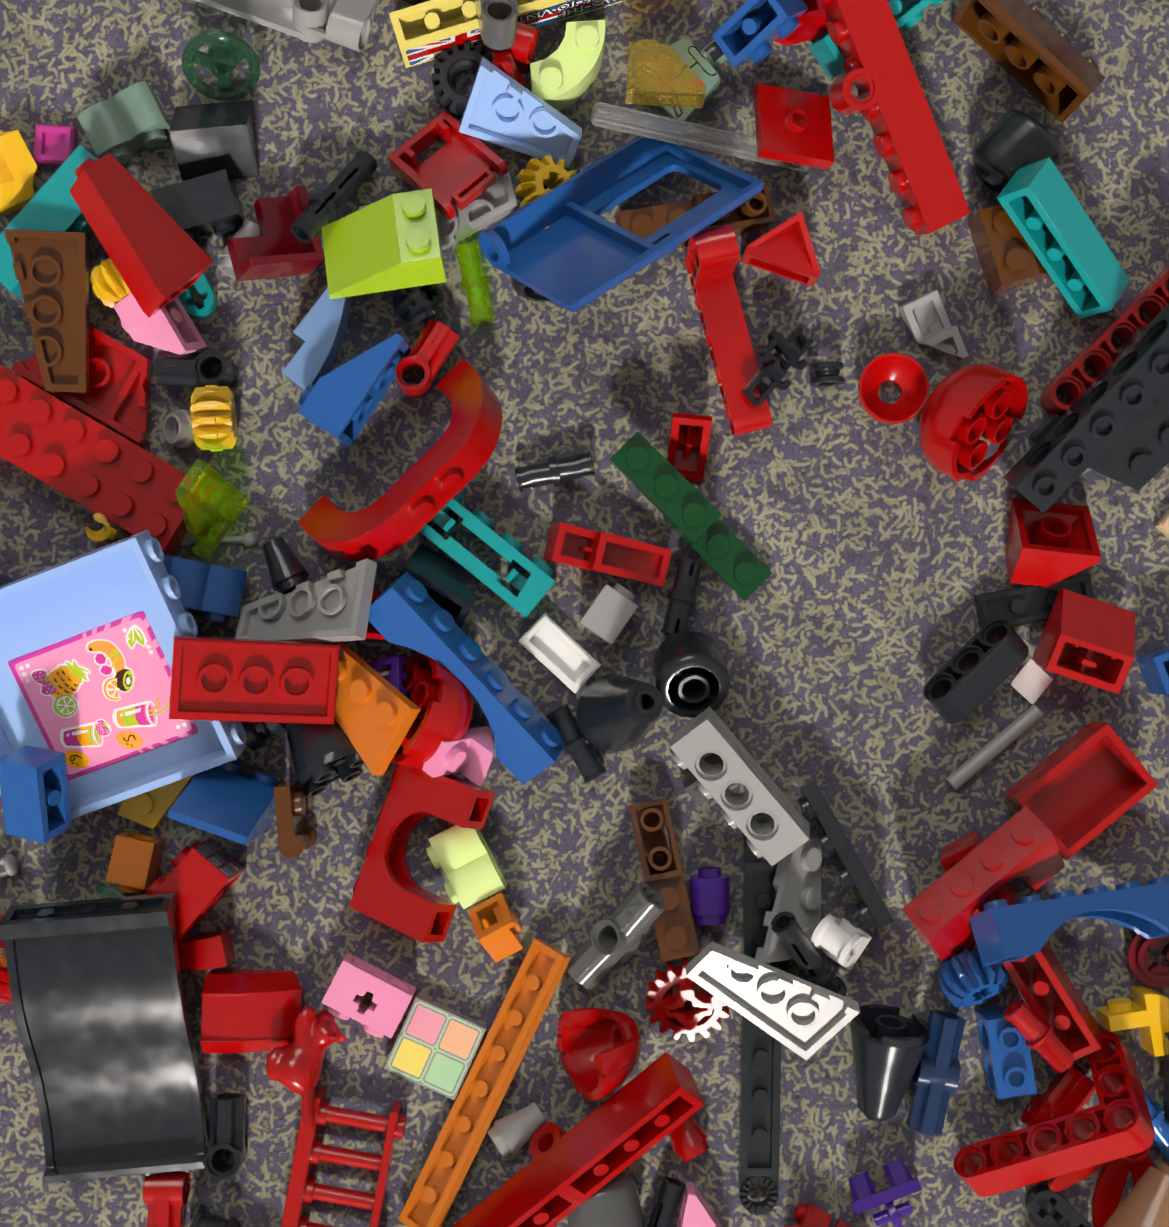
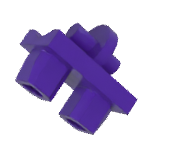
[848,1159,922,1227]

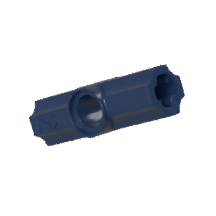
[906,1009,966,1136]

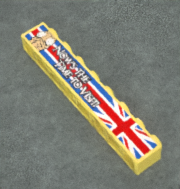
[389,0,627,68]

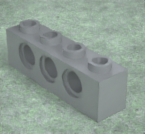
[670,706,810,866]

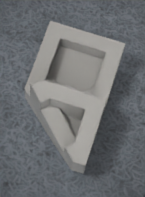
[898,290,968,358]

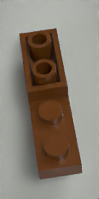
[615,184,776,249]
[629,797,700,962]

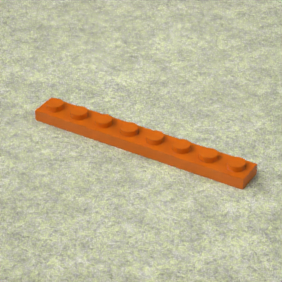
[398,938,571,1227]

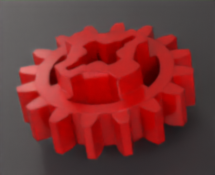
[646,958,729,1041]

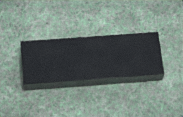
[973,573,1094,629]

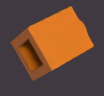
[106,831,165,893]

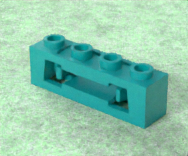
[420,493,556,618]

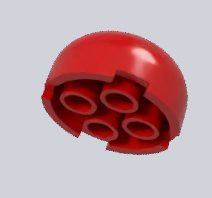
[918,363,1028,482]
[389,652,474,768]

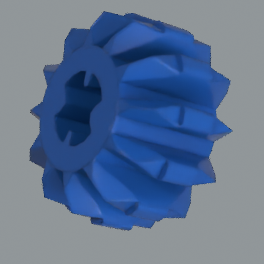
[937,946,1009,1008]

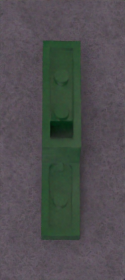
[609,431,772,601]

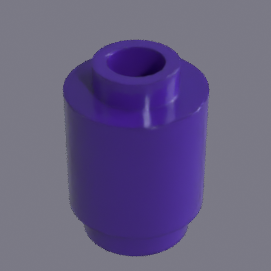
[690,866,730,926]

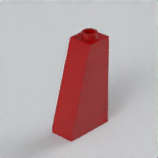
[69,152,214,318]

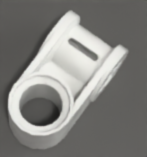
[810,914,872,970]

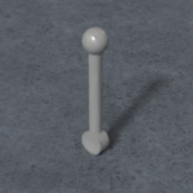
[180,532,257,548]

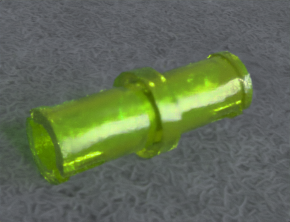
[454,242,495,325]

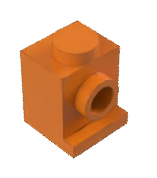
[467,892,523,963]

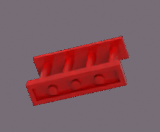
[281,1086,407,1227]

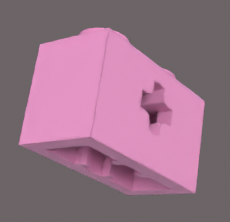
[321,953,417,1038]

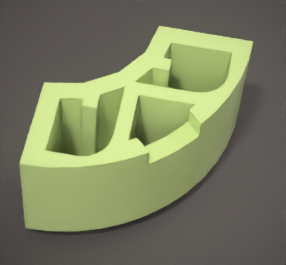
[530,20,605,111]

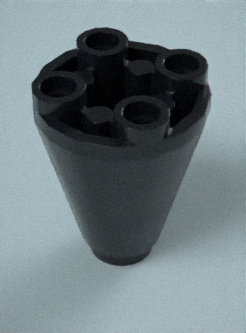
[284,719,364,797]

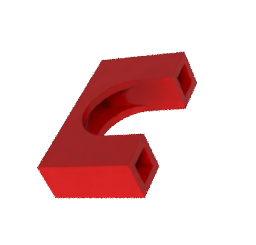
[349,764,496,943]
[902,806,1065,963]

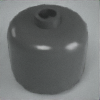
[567,1174,645,1227]

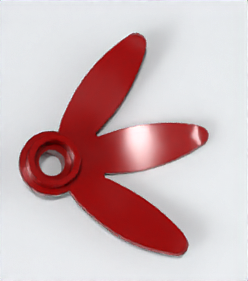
[1048,1124,1155,1227]

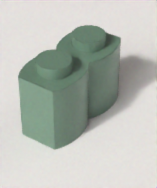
[77,81,171,165]

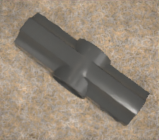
[567,883,666,989]

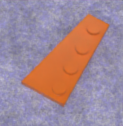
[326,641,421,776]

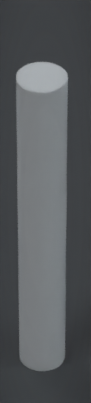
[945,704,1044,791]

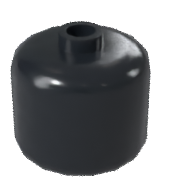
[972,109,1062,193]
[652,631,730,718]

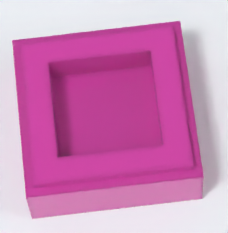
[33,124,78,167]

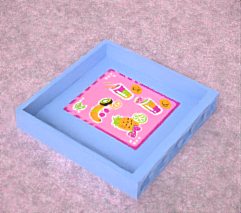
[0,530,247,819]

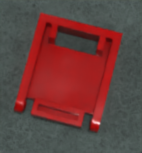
[388,110,508,220]

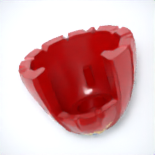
[557,1007,642,1102]

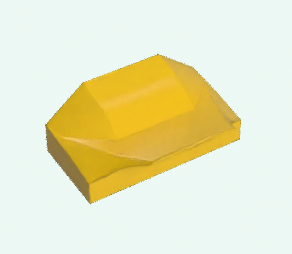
[0,129,37,216]

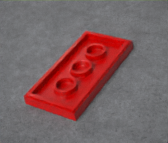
[169,636,340,724]

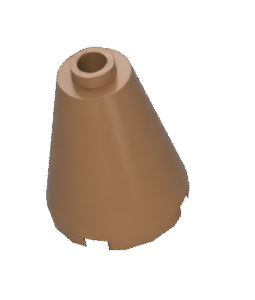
[1102,1162,1169,1227]

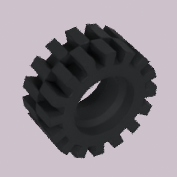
[432,42,493,120]

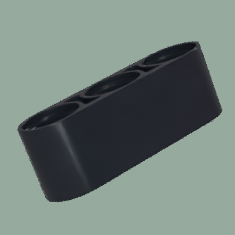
[923,618,1029,724]

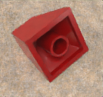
[1005,498,1101,587]

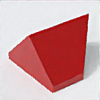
[741,211,820,287]

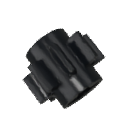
[392,284,441,325]

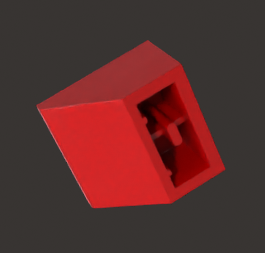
[1032,587,1135,694]

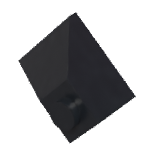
[397,543,475,628]

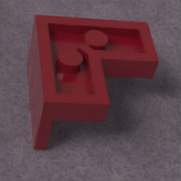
[227,185,325,282]

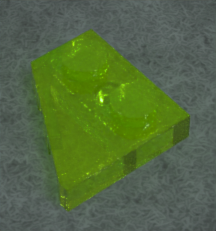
[175,458,249,561]

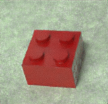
[144,838,247,940]

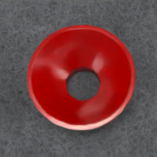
[857,353,930,424]

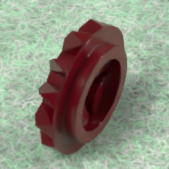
[1125,934,1169,988]

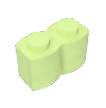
[426,825,507,909]

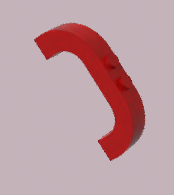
[297,359,502,562]

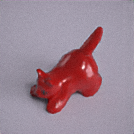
[266,1006,347,1128]

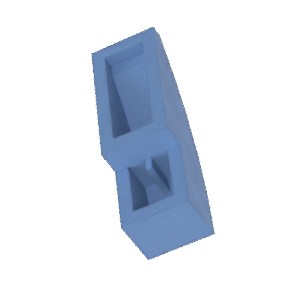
[281,288,352,390]

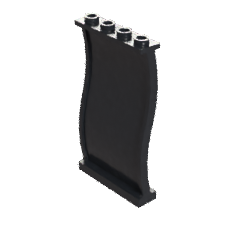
[0,893,209,1183]

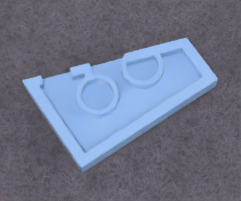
[459,57,582,168]

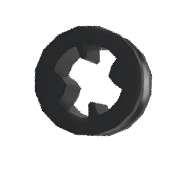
[809,361,845,387]

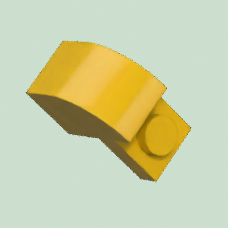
[1096,986,1169,1057]

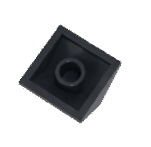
[169,100,260,182]

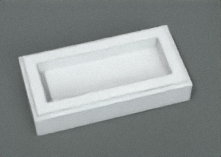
[519,613,601,693]

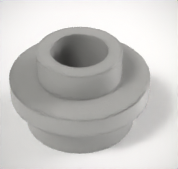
[163,409,194,448]

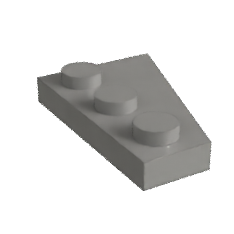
[755,837,822,963]

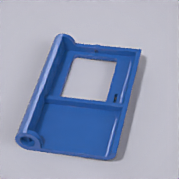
[478,121,764,312]

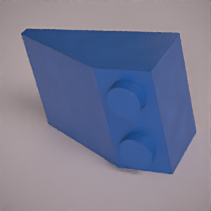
[297,333,411,448]
[167,761,280,845]

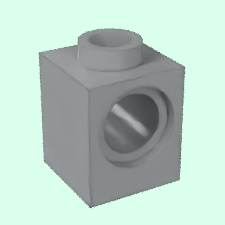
[579,583,638,645]

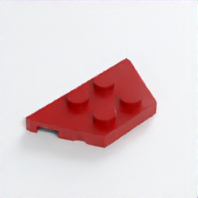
[11,325,152,445]

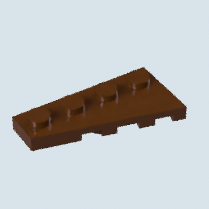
[4,229,89,393]

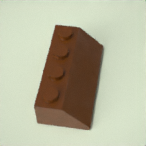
[952,0,1106,124]

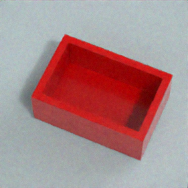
[1003,721,1158,860]

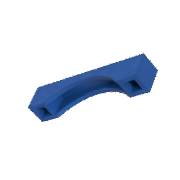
[368,571,566,785]
[969,876,1169,966]

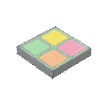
[384,994,487,1100]

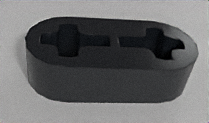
[1025,1184,1092,1227]

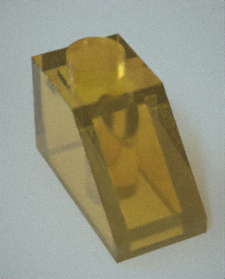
[625,39,706,109]

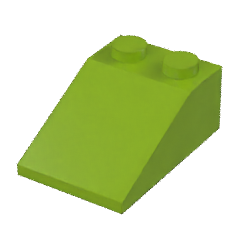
[321,188,447,299]

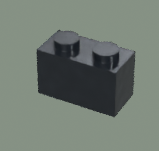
[150,169,245,244]

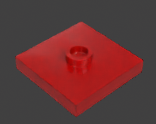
[753,83,835,170]

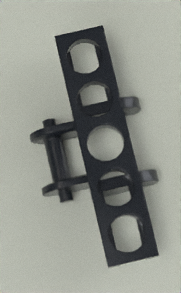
[742,326,813,407]

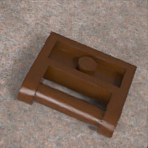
[273,780,317,859]

